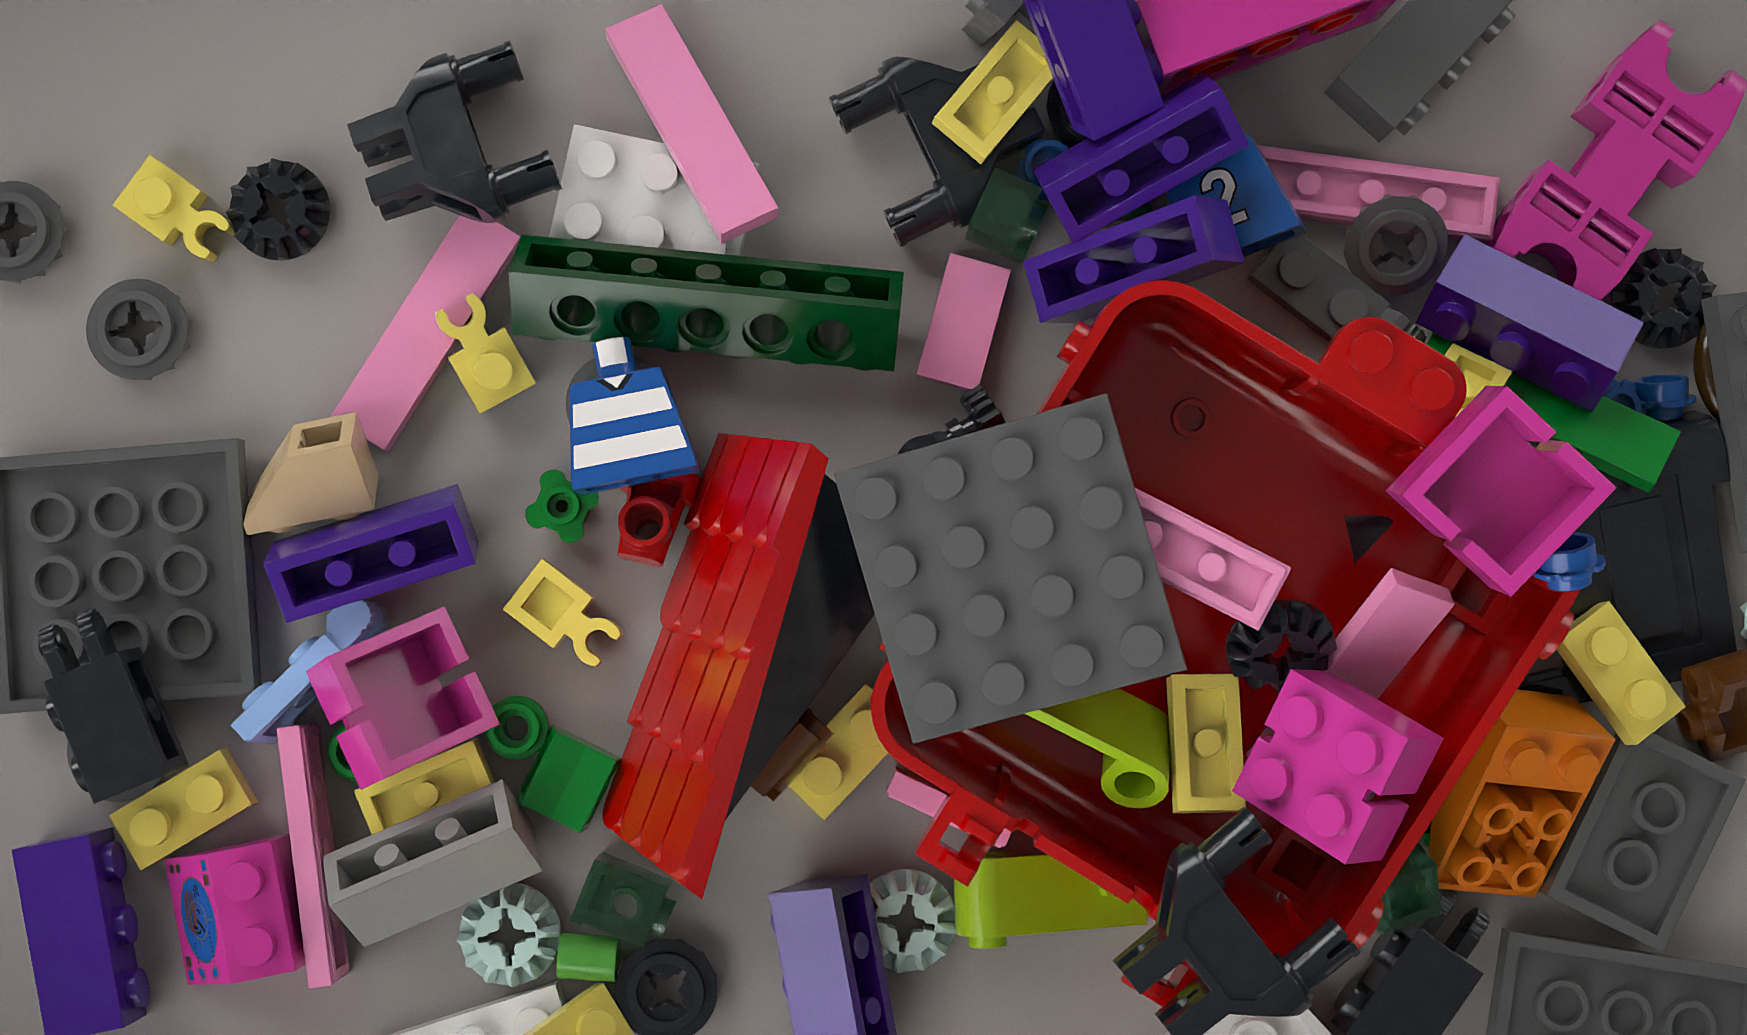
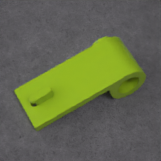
[1024,688,1171,808]
[954,851,1147,949]

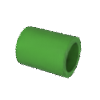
[556,933,621,982]

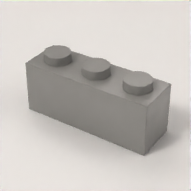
[323,779,543,947]

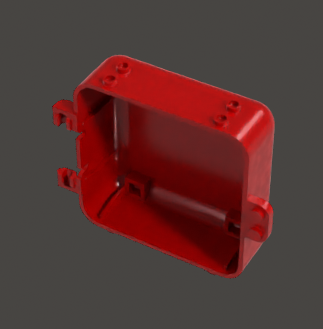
[871,280,1580,1007]

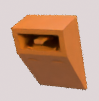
[1425,689,1616,897]

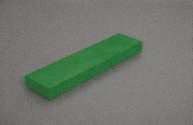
[1427,332,1681,493]

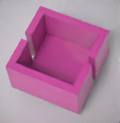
[1386,386,1617,596]
[306,606,500,790]
[1232,669,1444,864]

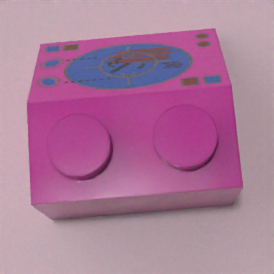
[164,833,306,985]

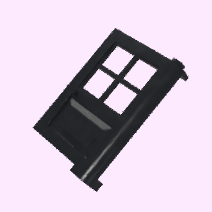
[1345,410,1737,704]

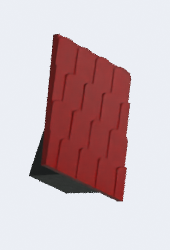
[602,433,875,899]

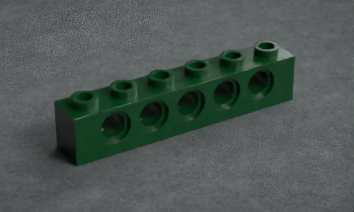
[509,234,904,372]

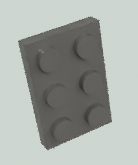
[1539,732,1746,953]

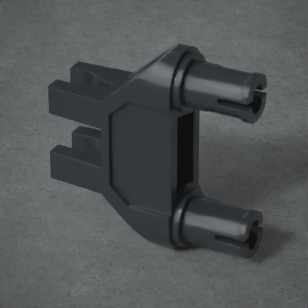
[347,40,562,223]
[829,56,1045,247]
[1113,807,1360,1035]

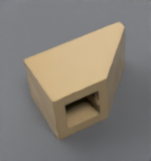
[243,412,379,535]

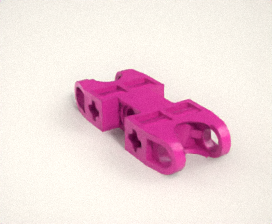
[1486,19,1747,301]

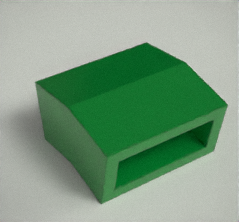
[516,725,621,833]

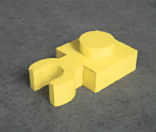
[112,155,235,262]
[435,293,536,414]
[503,559,624,667]

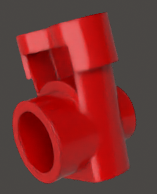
[617,473,701,567]

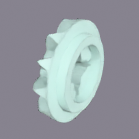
[870,869,955,974]
[457,883,561,988]

